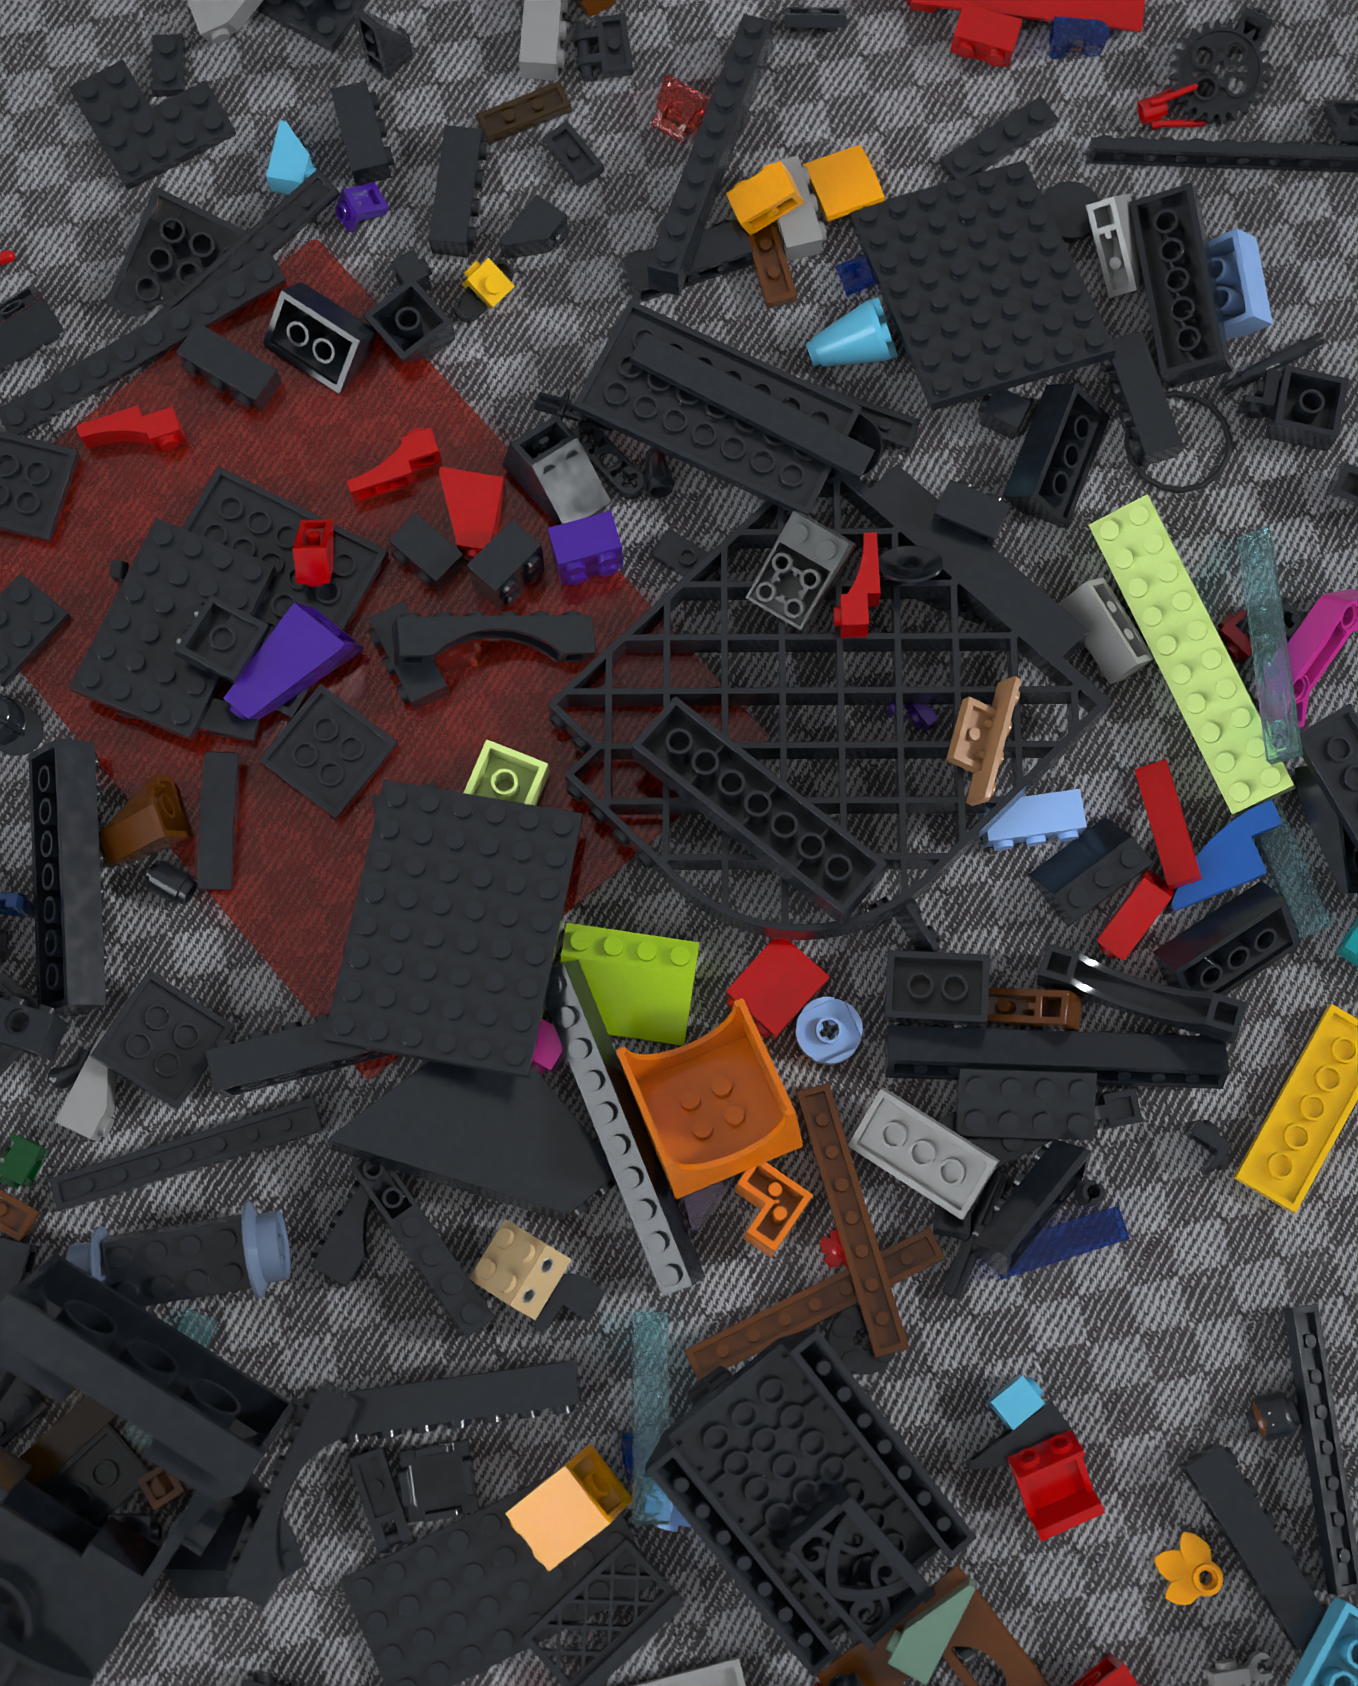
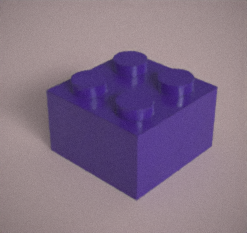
[548,511,623,586]

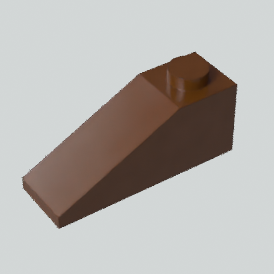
[987,988,1082,1031]

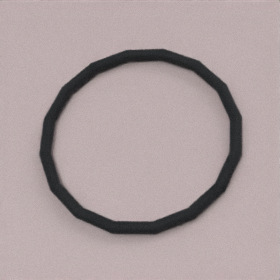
[1124,390,1233,493]

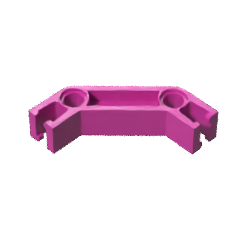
[1259,589,1358,731]

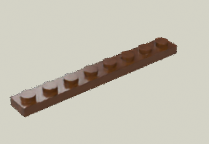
[796,1083,909,1359]
[684,1227,945,1381]

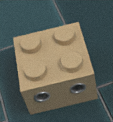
[469,1219,572,1320]

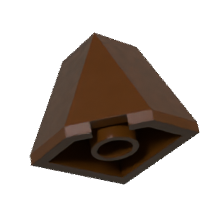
[99,774,193,866]

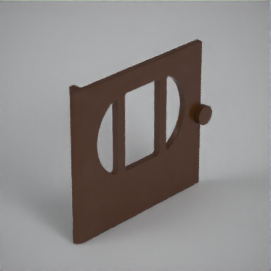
[816,1564,1051,1686]

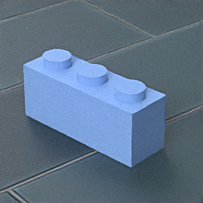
[978,789,1087,851]

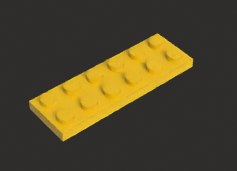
[1233,1004,1358,1213]

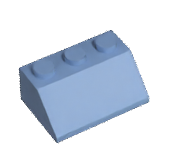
[1208,228,1273,338]

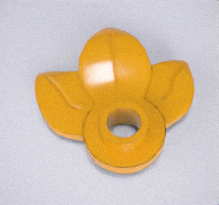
[1154,1532,1223,1605]

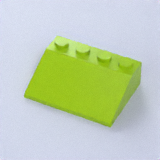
[552,923,699,1046]

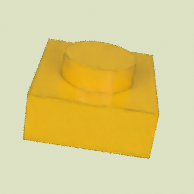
[461,258,515,309]

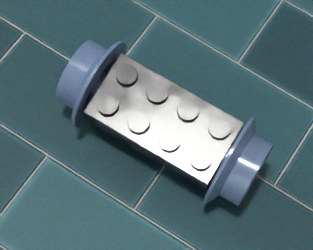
[67,1201,291,1307]

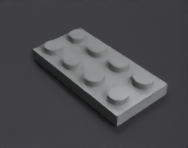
[848,1087,1000,1220]

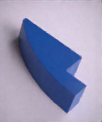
[1167,799,1282,914]

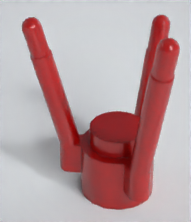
[1137,83,1206,130]

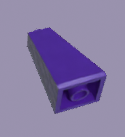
[223,603,365,720]

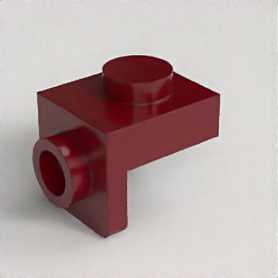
[1217,609,1258,666]

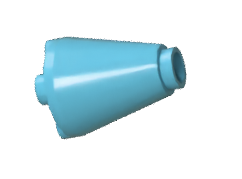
[806,297,898,367]

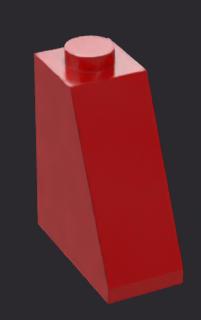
[439,467,506,561]
[1096,868,1174,961]

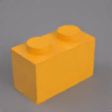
[726,161,805,235]

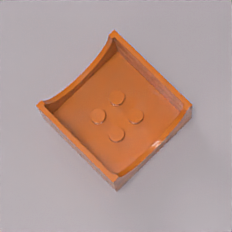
[616,998,803,1199]

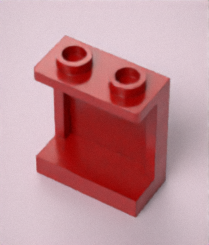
[725,938,830,1040]
[1007,1429,1105,1542]

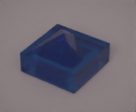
[835,254,876,296]

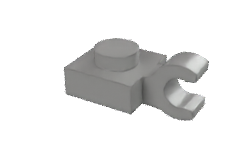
[1206,1651,1273,1686]

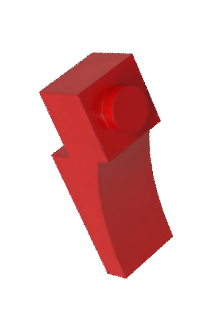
[76,405,187,451]
[347,428,442,503]
[833,532,881,638]

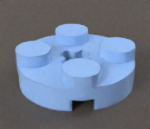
[795,997,863,1065]

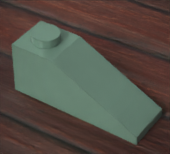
[885,1577,976,1685]

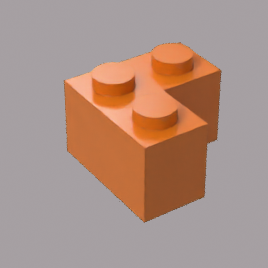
[734,1162,813,1258]

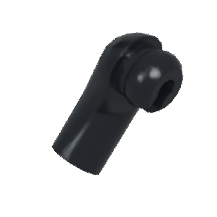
[48,1047,91,1089]

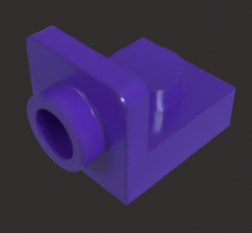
[335,183,389,233]
[886,704,939,733]

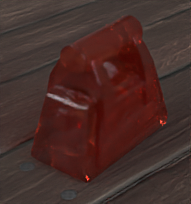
[650,75,711,143]

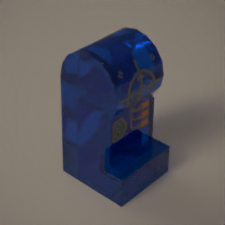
[1049,16,1110,59]

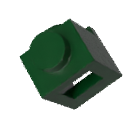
[0,1133,50,1189]

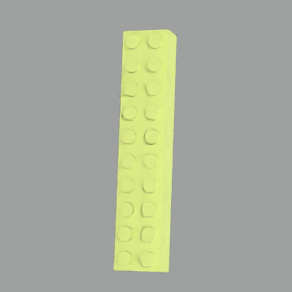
[1089,494,1296,817]

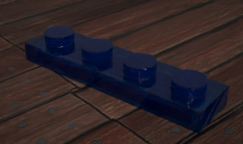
[996,1206,1130,1280]

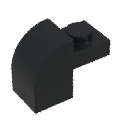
[532,1273,606,1334]

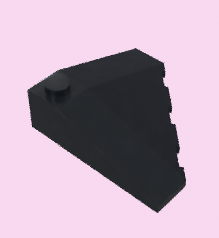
[105,186,248,317]

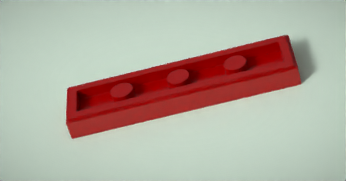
[1134,759,1203,890]

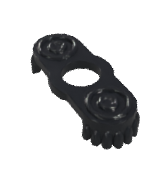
[453,259,514,322]

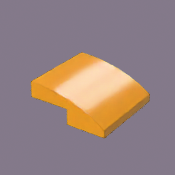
[803,144,885,222]

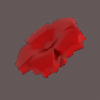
[819,1229,848,1268]

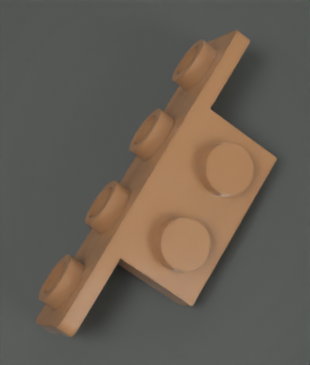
[946,676,1021,806]

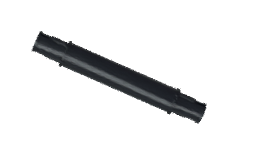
[1220,333,1324,395]

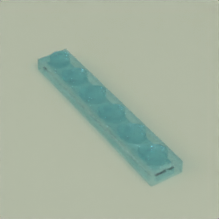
[632,1311,670,1525]

